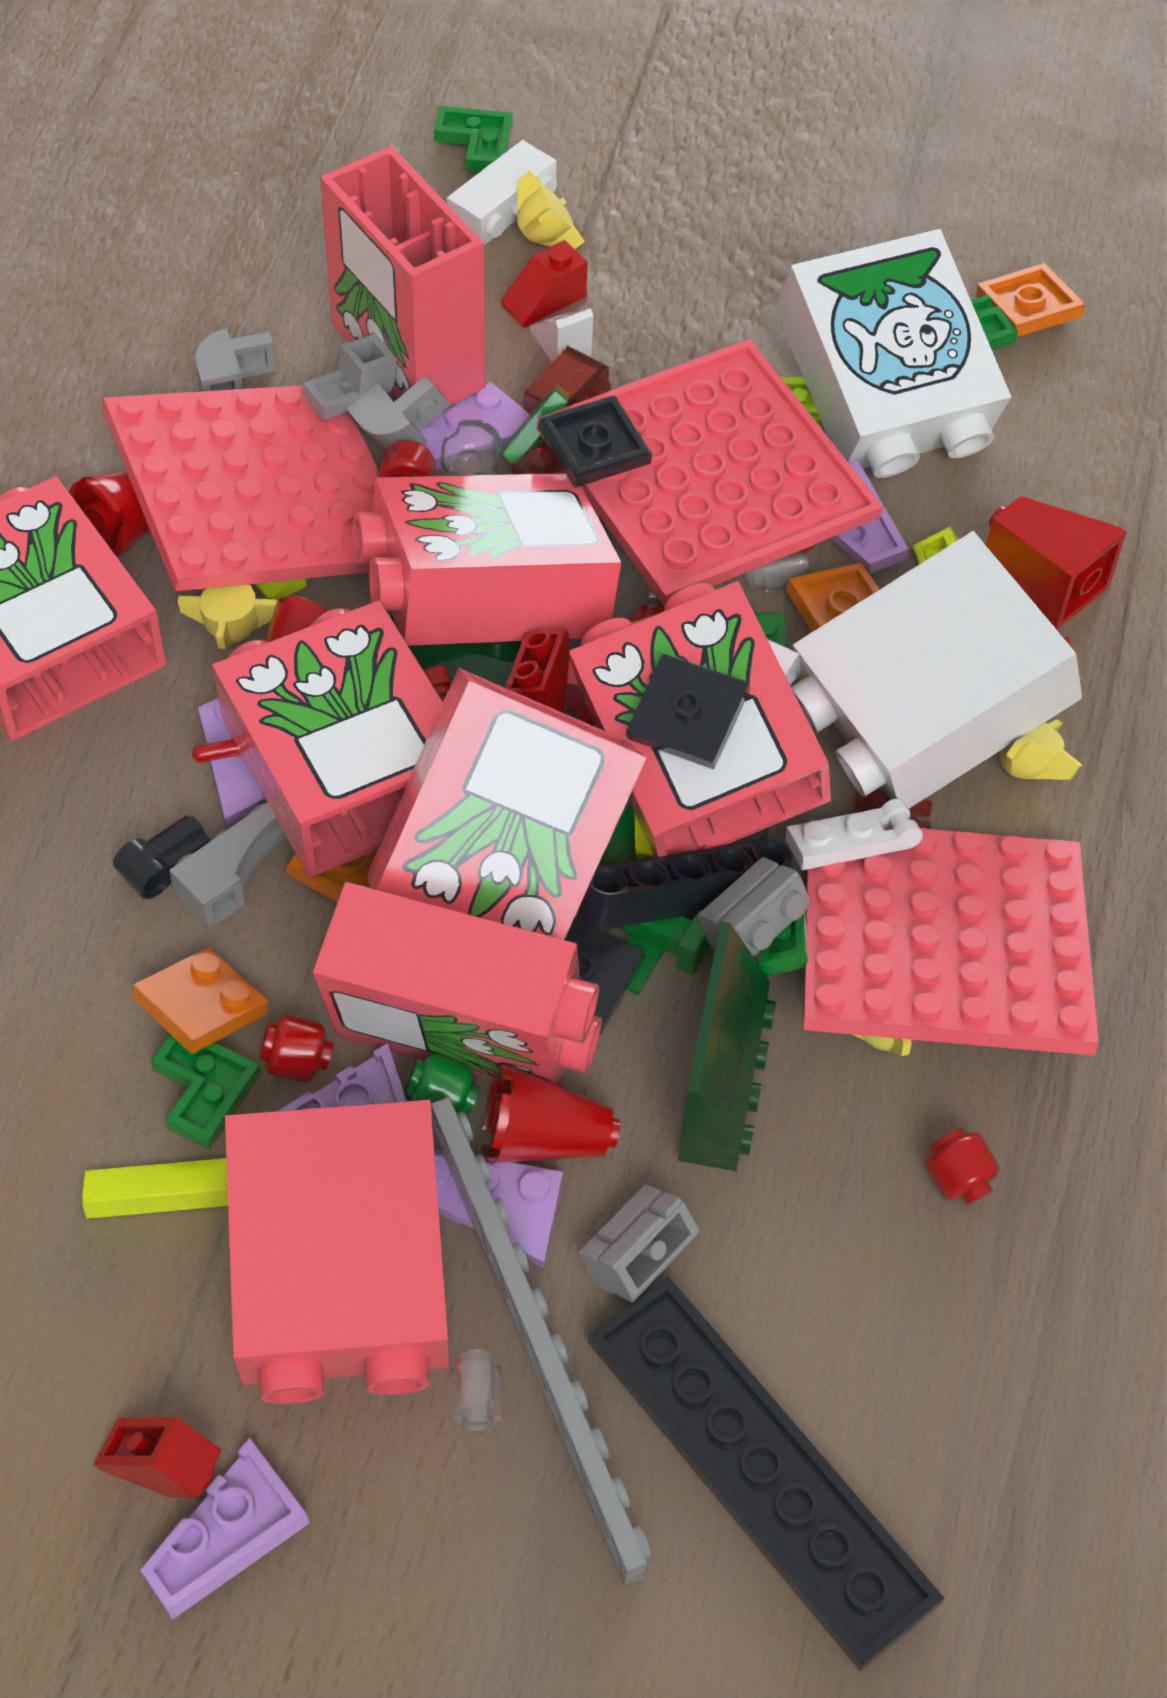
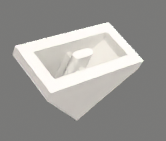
[529,308,593,369]

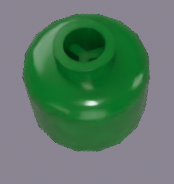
[404,1053,480,1114]

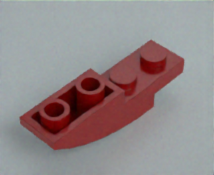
[505,628,569,713]

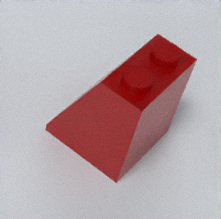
[985,496,1127,630]

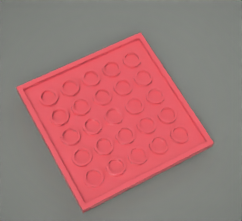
[537,339,883,606]
[102,385,379,591]
[803,819,1099,1056]

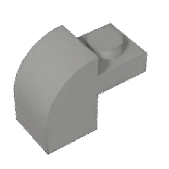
[195,328,276,392]
[303,333,397,421]
[347,375,451,450]

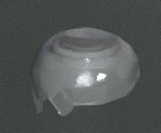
[440,420,503,476]

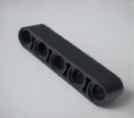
[578,840,793,929]

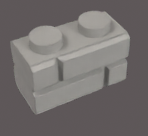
[698,857,811,957]
[578,1185,700,1302]

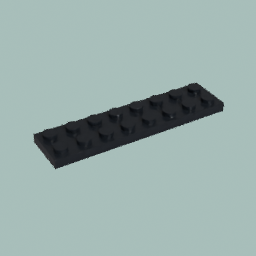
[588,1277,944,1672]

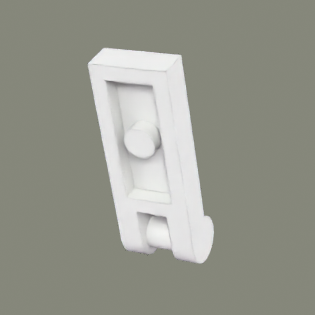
[785,799,923,870]

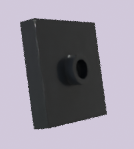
[538,395,652,488]
[626,653,750,769]
[564,918,645,1034]

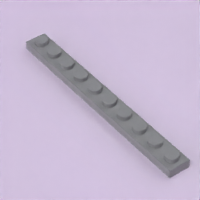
[431,1097,651,1586]

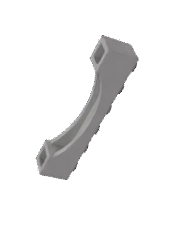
[169,803,286,930]

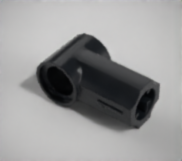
[113,815,210,899]

